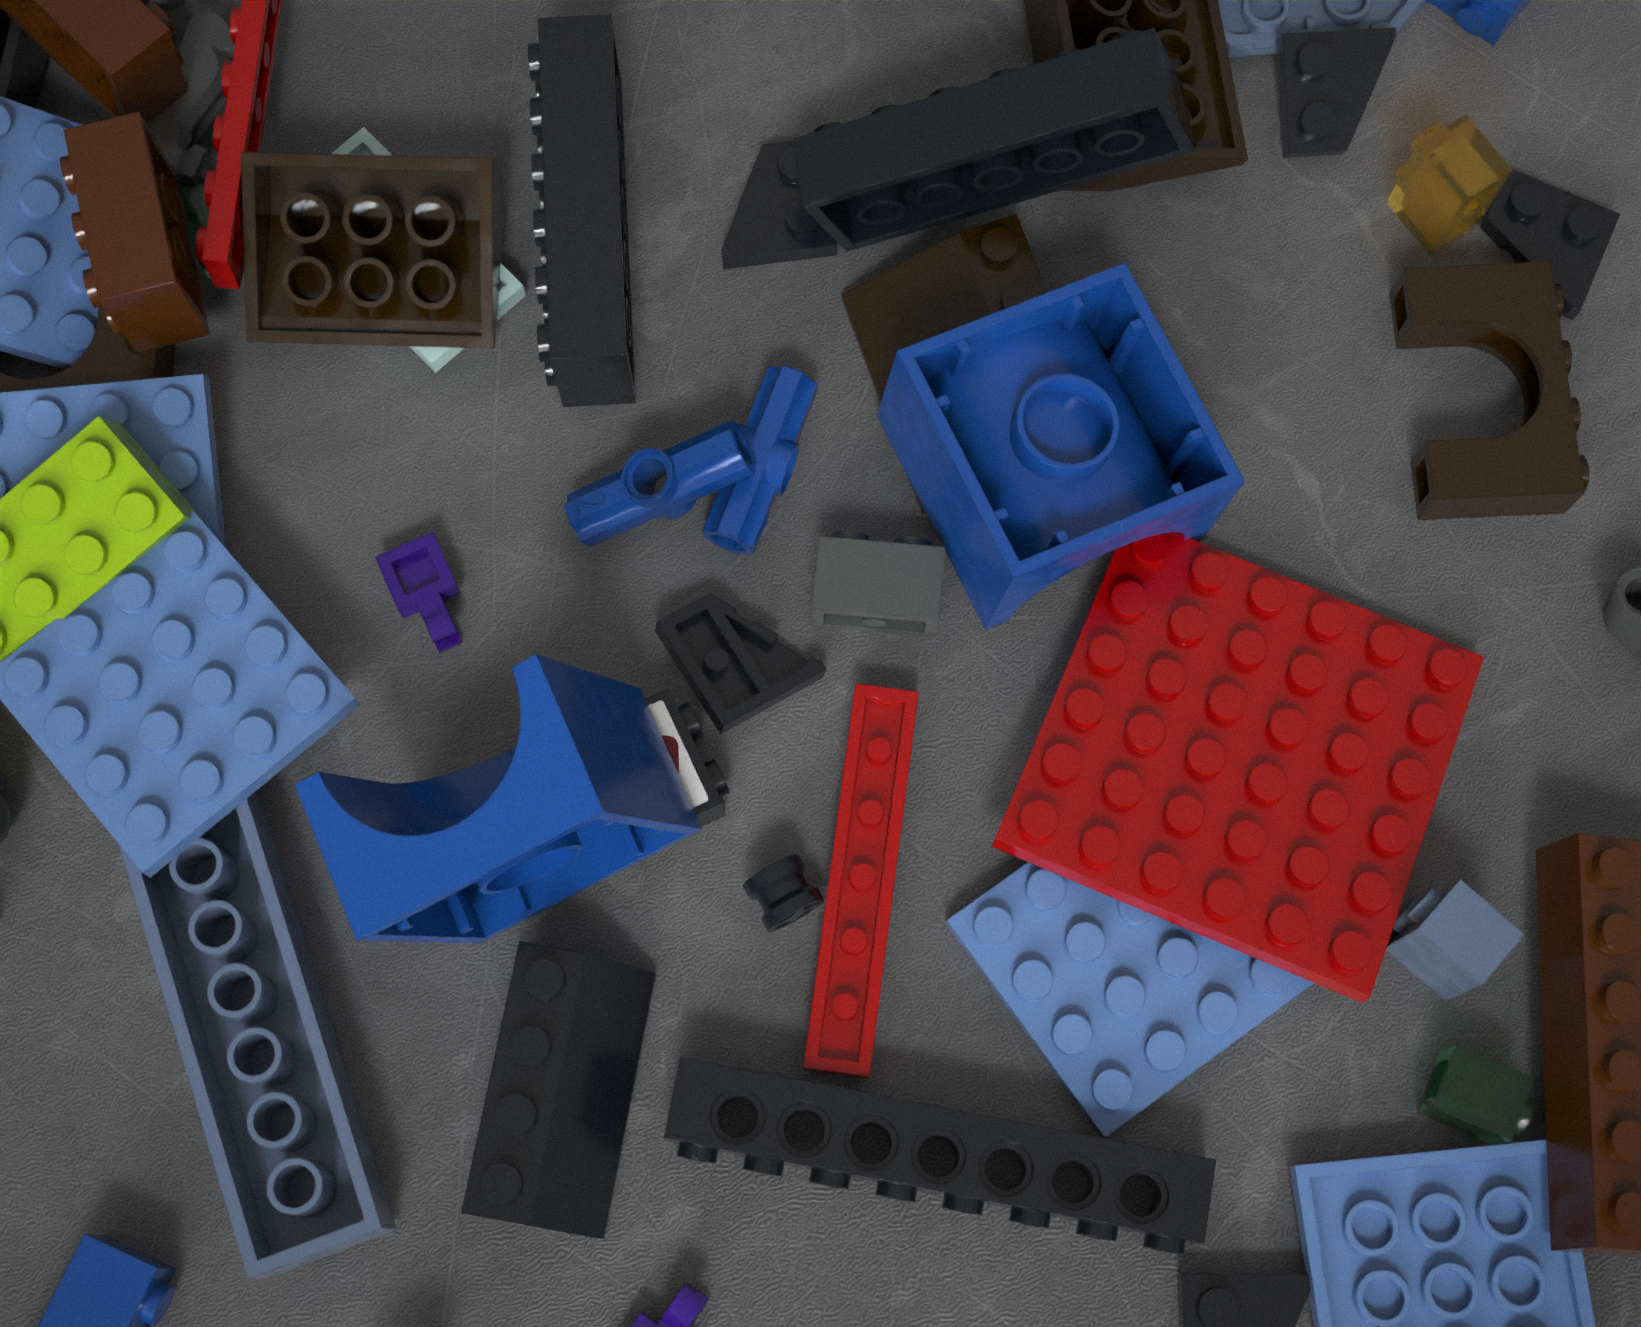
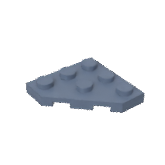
[1218,0,1426,57]

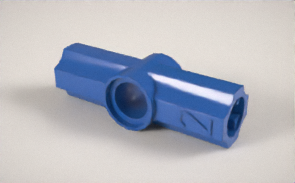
[703,365,818,555]
[564,420,757,547]

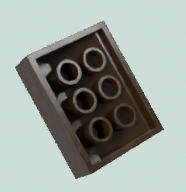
[1024,0,1248,191]
[241,152,503,349]
[842,214,1047,514]

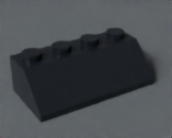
[461,941,656,1239]

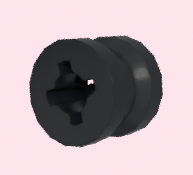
[743,854,824,932]

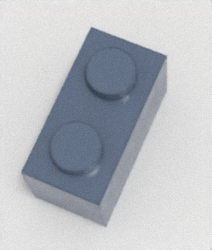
[1386,879,1525,1001]

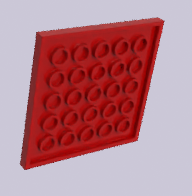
[991,532,1484,1003]

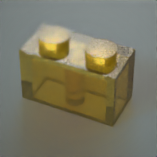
[1386,114,1512,256]

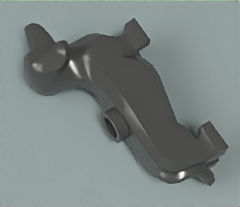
[141,0,235,201]

